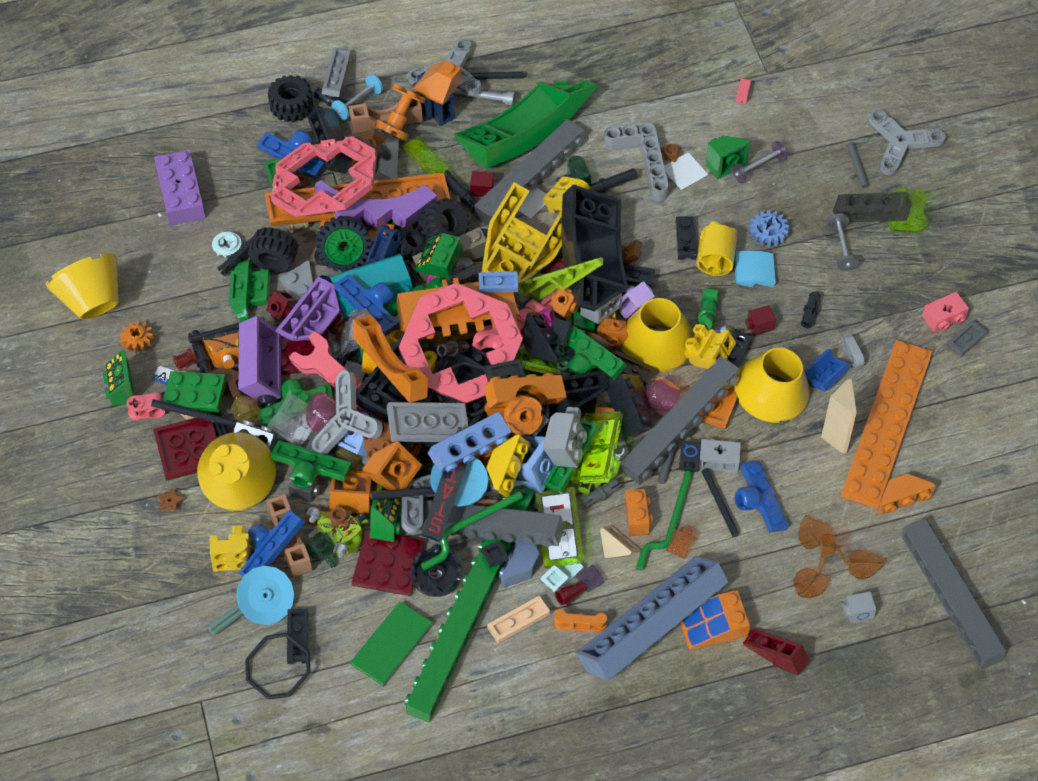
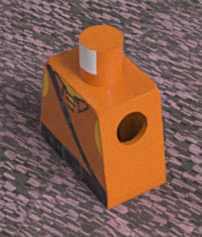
[203,329,239,369]

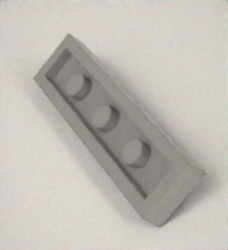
[322,47,351,97]

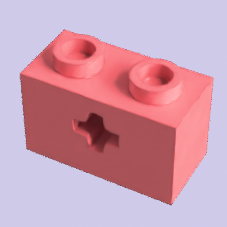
[922,292,969,333]

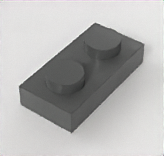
[947,320,987,357]

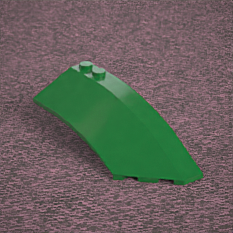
[454,80,597,168]

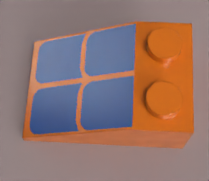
[680,590,750,650]

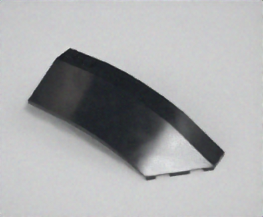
[561,184,630,312]

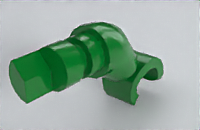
[698,288,720,329]

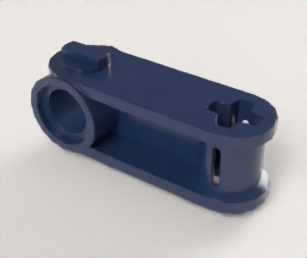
[364,225,402,265]

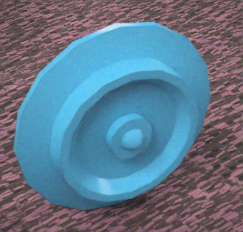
[430,457,488,507]
[236,566,294,625]

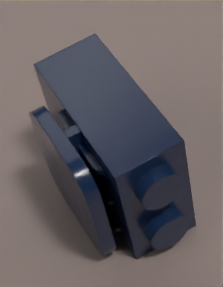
[412,72,455,126]

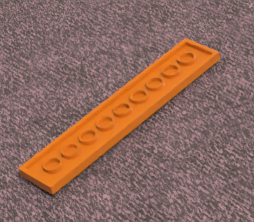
[265,173,450,226]
[840,340,933,509]

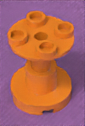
[375,84,426,141]
[485,395,543,436]

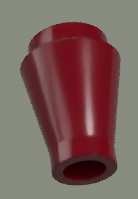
[555,581,586,606]

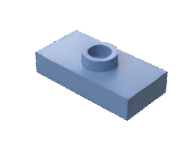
[479,272,518,293]

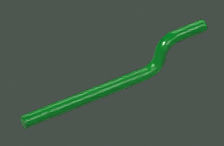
[636,471,692,571]
[421,491,523,571]

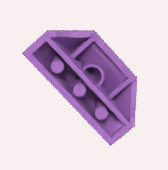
[276,277,340,341]

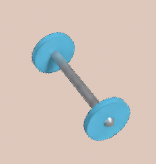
[332,74,383,120]

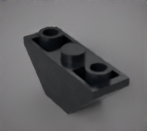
[522,312,567,363]

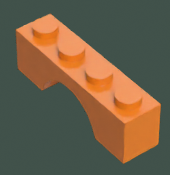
[483,373,566,409]

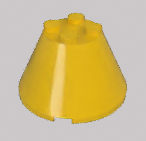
[197,432,276,511]

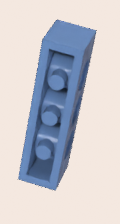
[428,412,511,473]

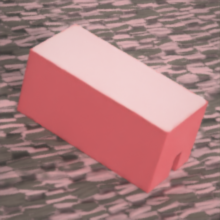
[736,78,751,104]

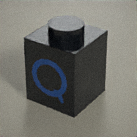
[679,440,701,473]

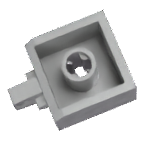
[543,407,587,467]

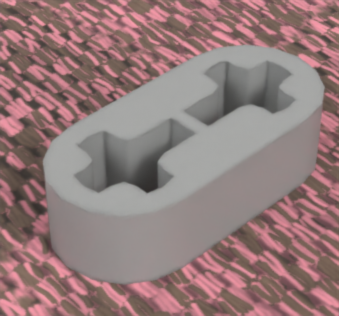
[841,335,864,368]

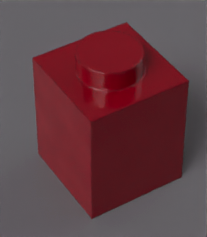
[470,171,497,197]
[745,305,776,336]

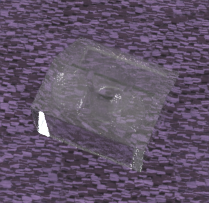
[338,308,370,359]
[267,392,322,447]

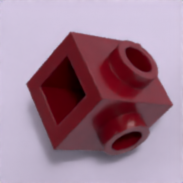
[266,290,298,321]

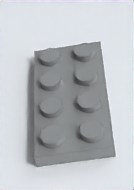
[387,402,468,442]

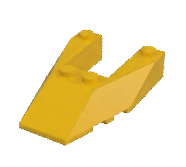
[481,182,562,282]

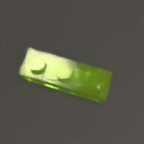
[403,137,450,176]

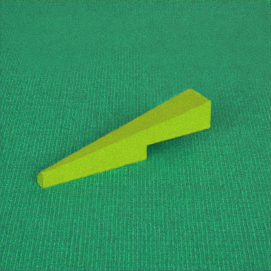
[516,257,603,302]

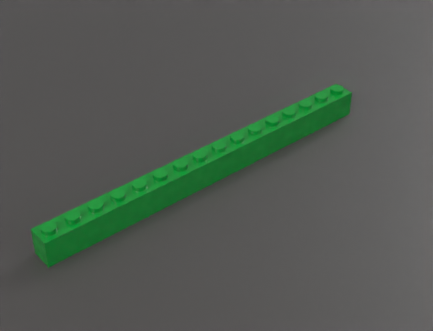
[404,444,538,723]

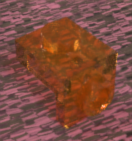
[666,527,696,559]

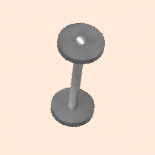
[827,213,859,271]

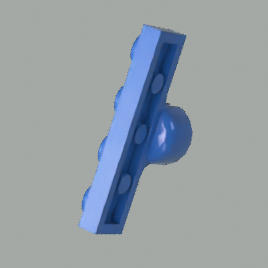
[256,130,325,180]
[335,274,399,336]
[734,461,789,533]
[238,510,305,576]

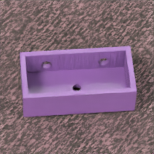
[154,150,205,226]
[238,316,281,400]

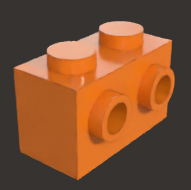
[624,489,653,537]

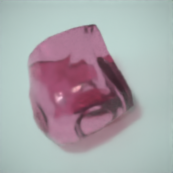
[645,377,681,416]
[306,391,336,433]

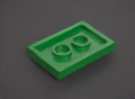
[163,371,227,412]

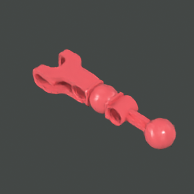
[472,287,569,350]
[289,331,385,422]

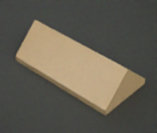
[821,379,857,454]

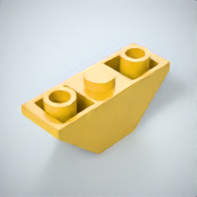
[487,435,530,497]

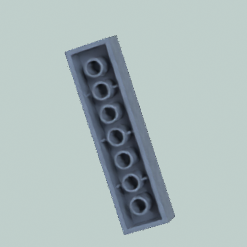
[576,556,728,681]

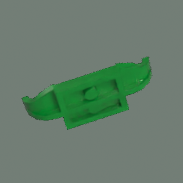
[229,259,271,322]

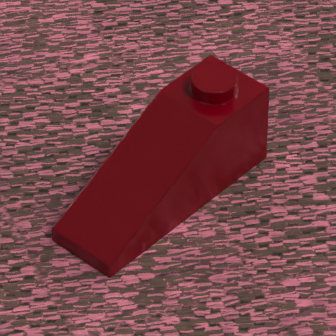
[743,628,810,676]

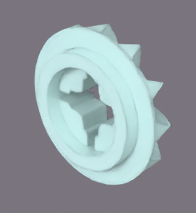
[212,232,242,258]

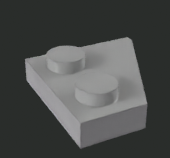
[278,261,313,303]

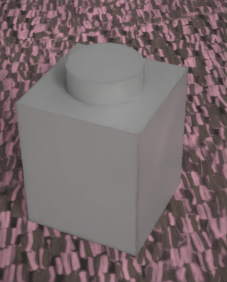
[843,592,876,623]

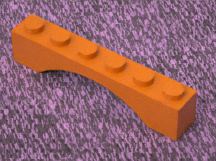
[353,314,428,403]

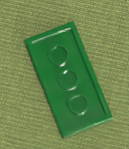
[350,601,433,687]

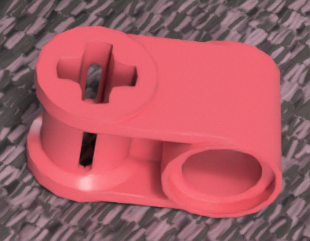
[127,392,165,420]

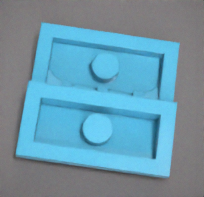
[734,251,776,287]

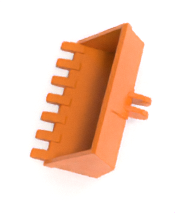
[397,278,519,339]

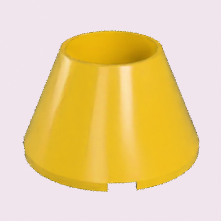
[46,253,119,320]
[621,298,695,372]
[734,348,810,423]

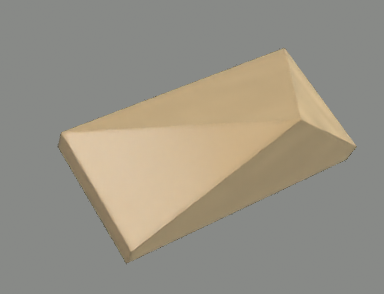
[600,525,641,558]

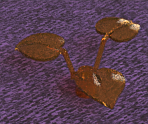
[794,515,884,598]

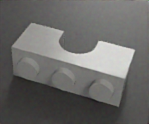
[374,130,399,181]

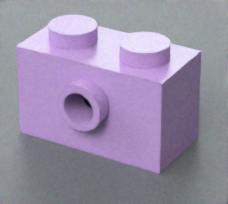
[618,281,655,319]

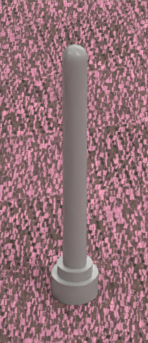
[452,88,515,106]

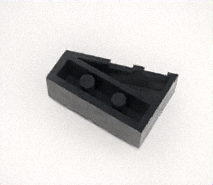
[551,371,609,413]
[606,374,653,437]

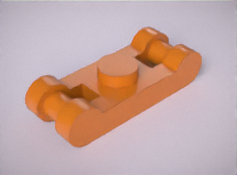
[554,609,607,633]

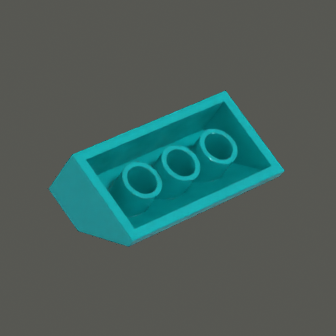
[330,254,413,317]

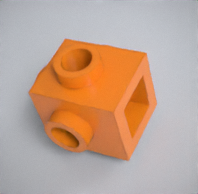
[549,288,578,320]
[597,318,629,347]

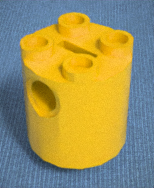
[696,221,737,276]

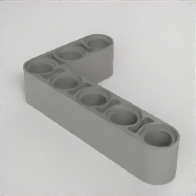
[604,122,668,202]

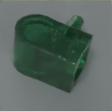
[556,156,591,185]
[304,531,336,568]

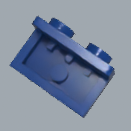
[804,349,850,392]

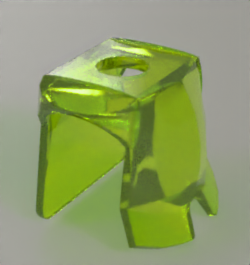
[888,187,927,233]

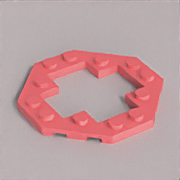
[271,136,377,217]
[399,283,523,404]

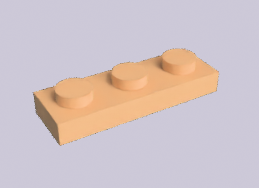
[487,596,550,644]

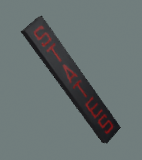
[421,427,474,542]

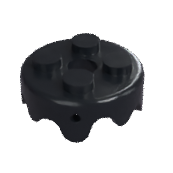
[411,544,462,597]

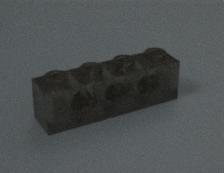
[833,192,912,223]

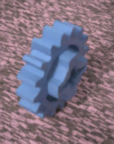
[749,210,789,247]

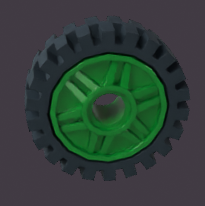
[316,216,371,272]

